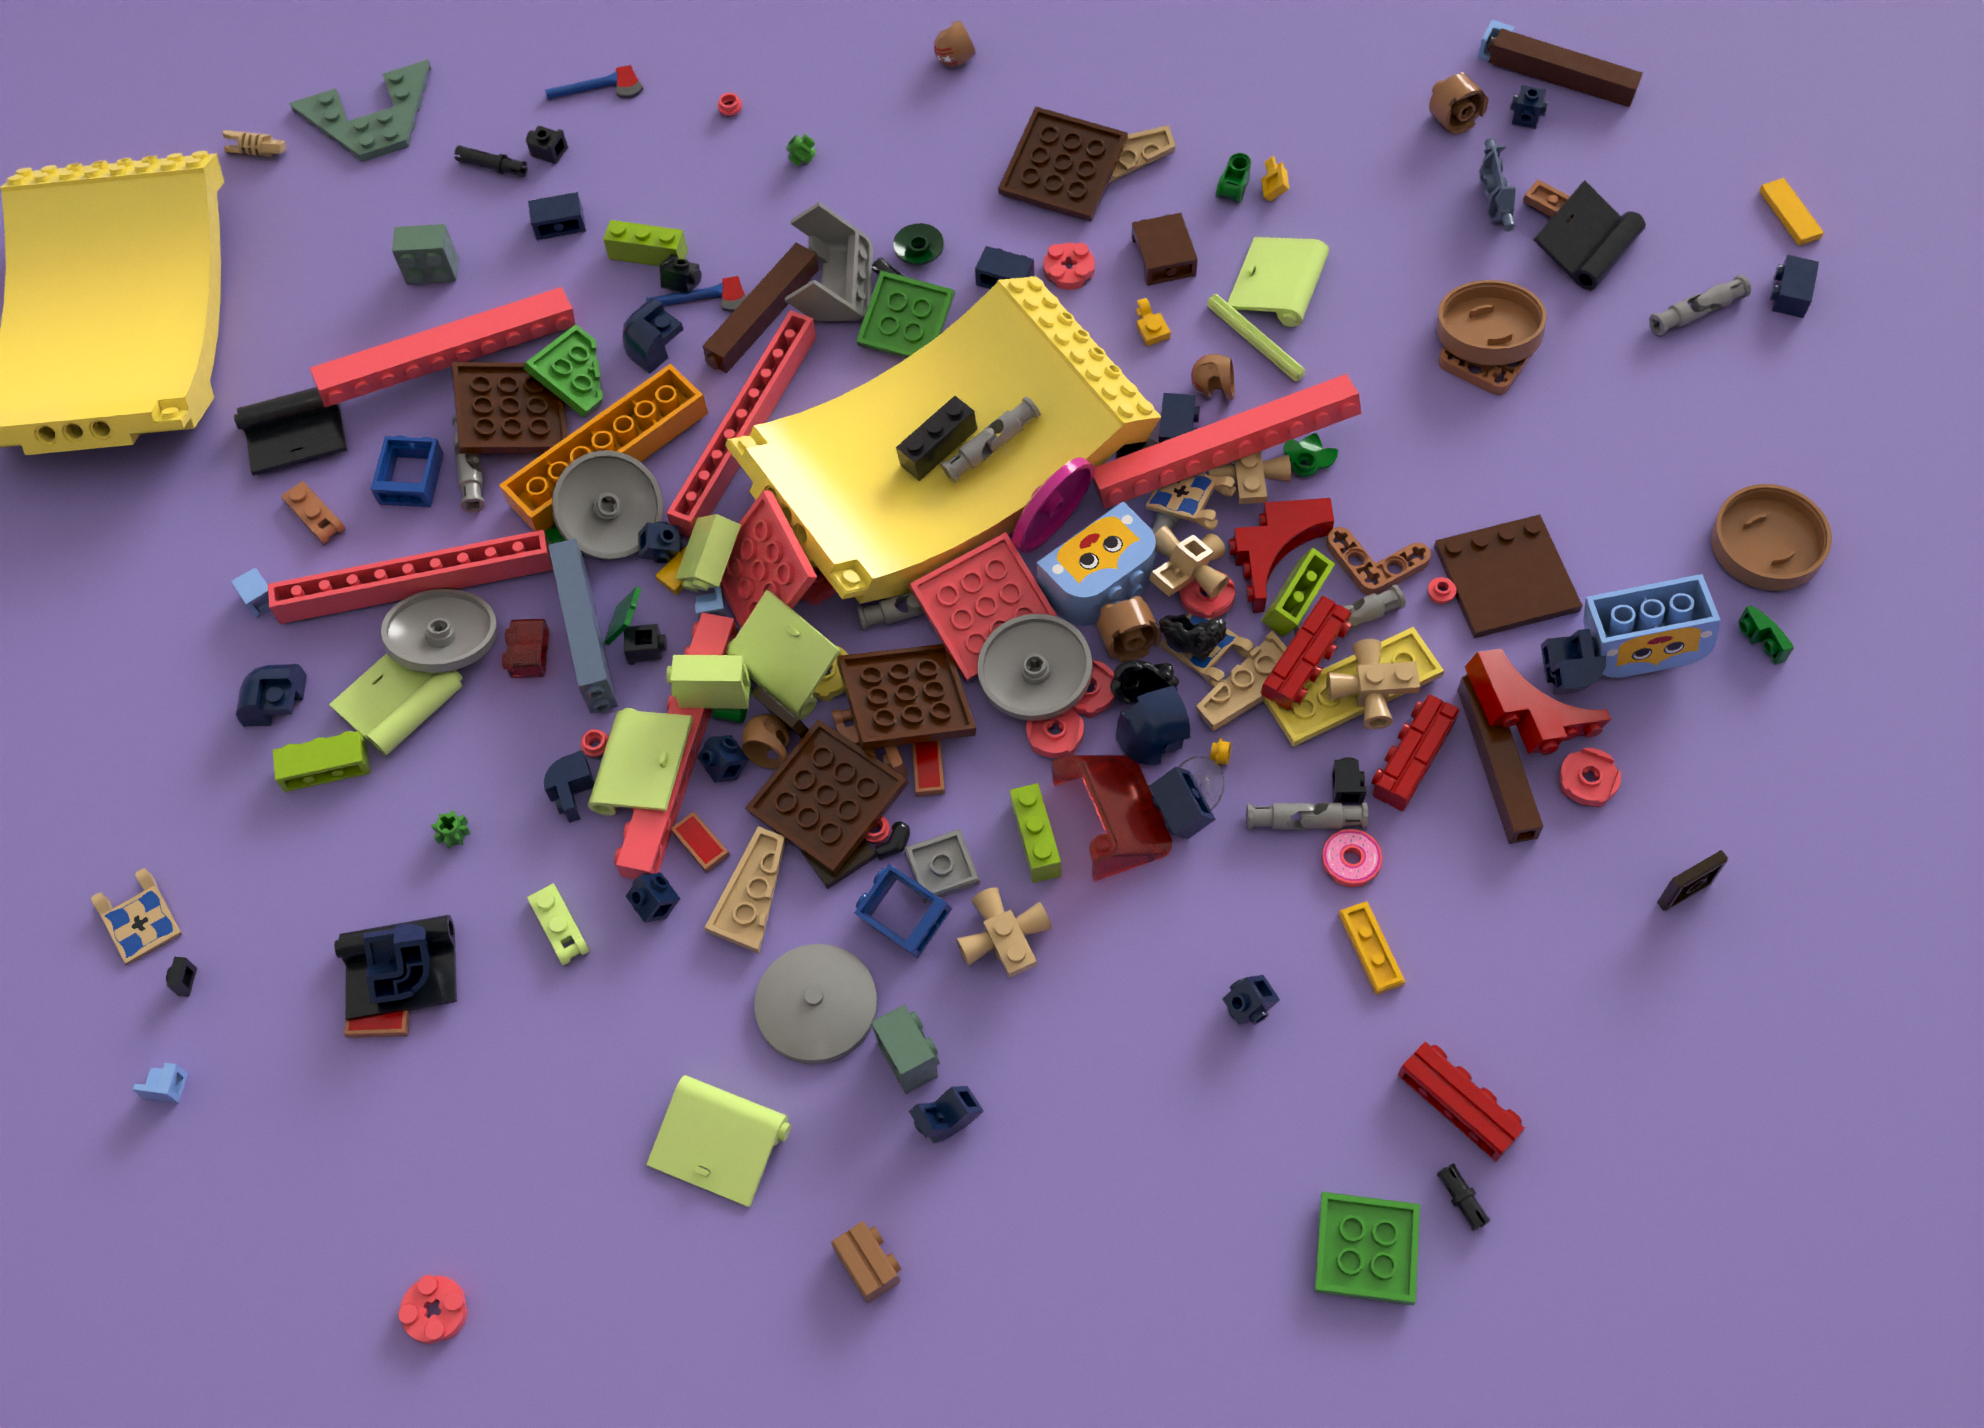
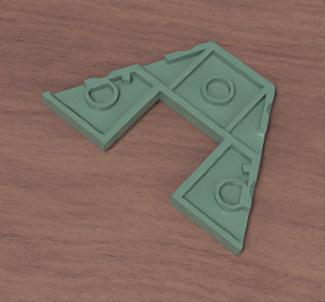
[289,60,431,162]

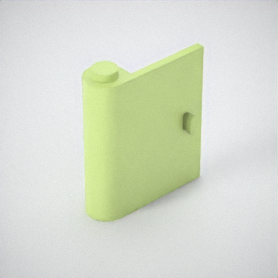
[1227,237,1329,327]
[726,590,841,720]
[329,653,463,756]
[587,708,693,815]
[646,1075,791,1207]

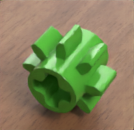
[786,133,817,166]
[431,810,471,849]

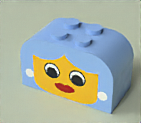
[1037,501,1156,626]
[1583,574,1721,678]

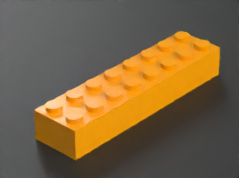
[499,363,708,531]

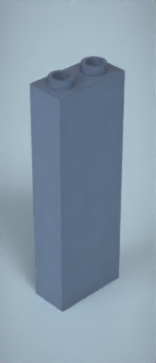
[548,538,618,713]

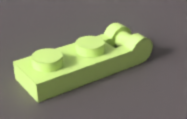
[527,883,590,966]

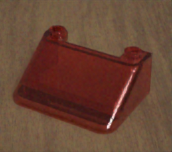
[1051,755,1172,881]

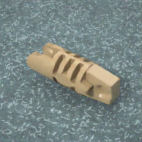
[222,130,286,157]

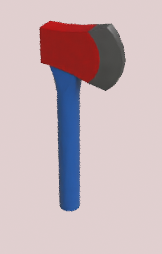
[545,65,643,99]
[646,276,747,311]

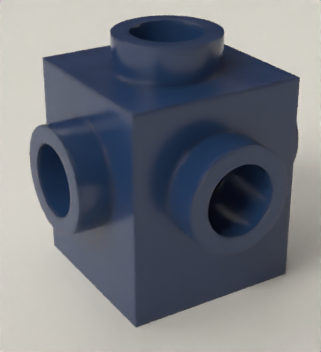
[1510,85,1548,129]
[638,522,683,563]
[697,735,749,783]
[626,872,680,923]
[1222,975,1280,1025]

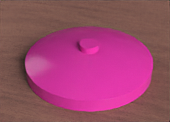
[1012,457,1094,553]

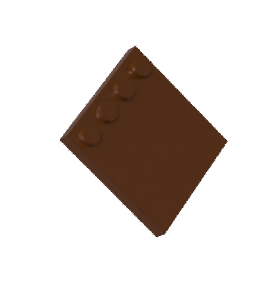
[998,106,1128,222]
[452,362,568,454]
[1434,514,1583,638]
[837,644,977,750]
[745,719,909,874]

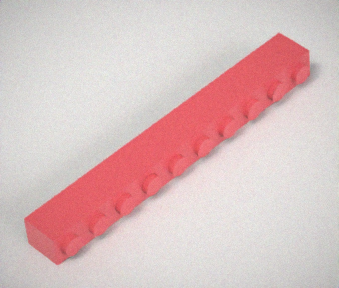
[310,287,575,407]
[667,310,817,537]
[1092,374,1361,509]
[268,530,553,624]
[614,612,738,879]

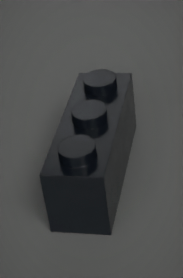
[896,396,978,481]

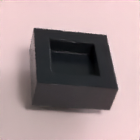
[166,957,197,997]

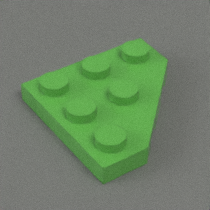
[524,324,603,418]

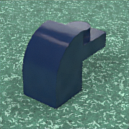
[544,750,594,823]
[909,1086,984,1144]

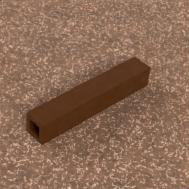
[1487,28,1643,107]
[702,243,819,373]
[1458,674,1544,844]

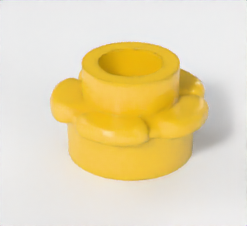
[1210,738,1231,766]

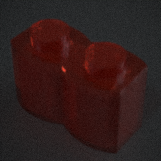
[502,619,549,678]

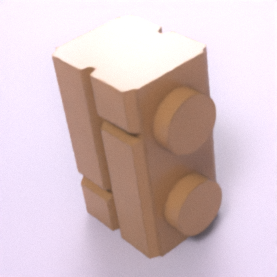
[831,1221,901,1303]

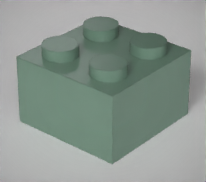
[392,224,459,284]
[871,1004,940,1094]

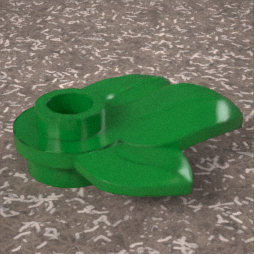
[1283,433,1338,477]

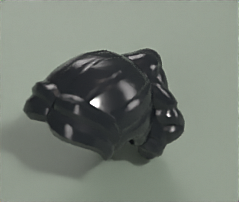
[1159,614,1227,661]
[1110,660,1179,704]

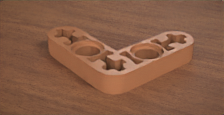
[1438,347,1533,395]
[1326,527,1431,595]

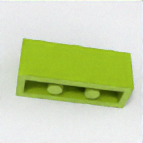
[603,220,688,266]
[1261,547,1335,637]
[273,731,370,792]
[1010,783,1061,883]

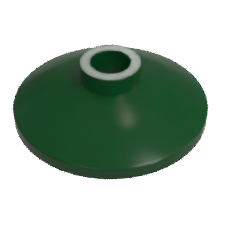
[893,223,944,265]

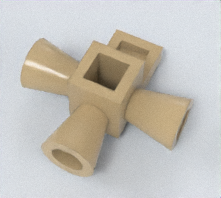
[1206,451,1291,504]
[1148,525,1230,599]
[1326,639,1420,729]
[956,887,1052,978]

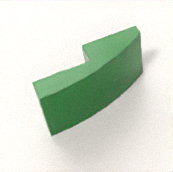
[1738,605,1794,665]

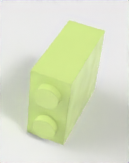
[675,514,741,592]
[666,655,751,709]

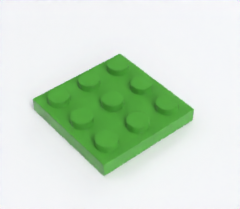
[856,270,955,358]
[1314,1192,1420,1305]

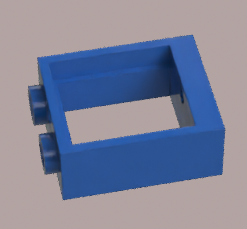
[371,435,444,507]
[854,864,952,958]

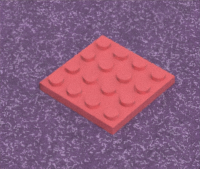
[720,491,817,628]
[909,532,1058,682]

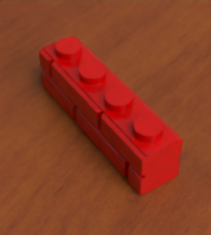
[1260,596,1352,711]
[1371,694,1460,811]
[1398,1041,1525,1162]

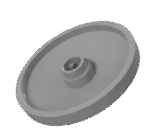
[552,450,663,560]
[381,589,497,673]
[977,614,1093,721]
[754,944,878,1064]

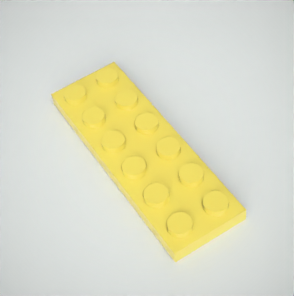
[1264,627,1444,747]

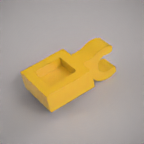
[1261,156,1289,202]
[1136,298,1171,347]

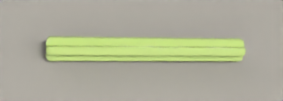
[1207,294,1305,382]

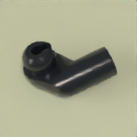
[874,821,910,860]

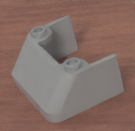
[785,202,873,321]

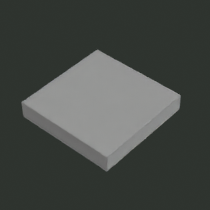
[904,829,980,903]

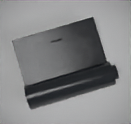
[1533,180,1646,290]
[234,387,347,476]
[334,914,457,1021]

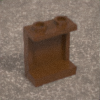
[1131,213,1198,286]

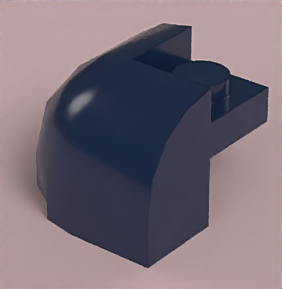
[622,298,684,374]
[1541,629,1606,695]
[236,664,307,727]
[1116,685,1191,765]
[363,923,430,1004]

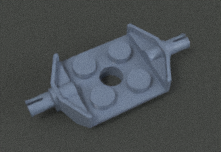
[1479,138,1516,232]

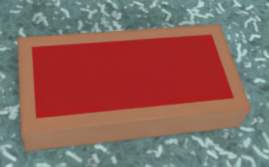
[912,740,945,797]
[670,811,730,873]
[344,1010,411,1038]

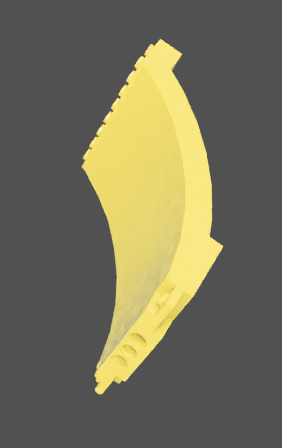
[0,151,225,455]
[725,276,1161,604]

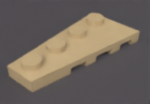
[1109,125,1176,183]
[1196,631,1287,731]
[704,826,786,954]

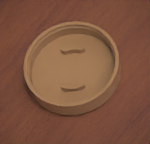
[1437,280,1547,365]
[1711,484,1832,591]

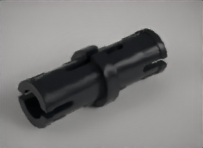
[1437,1163,1491,1231]

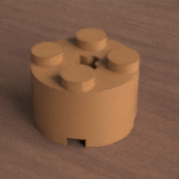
[1429,72,1488,134]
[1096,596,1162,662]

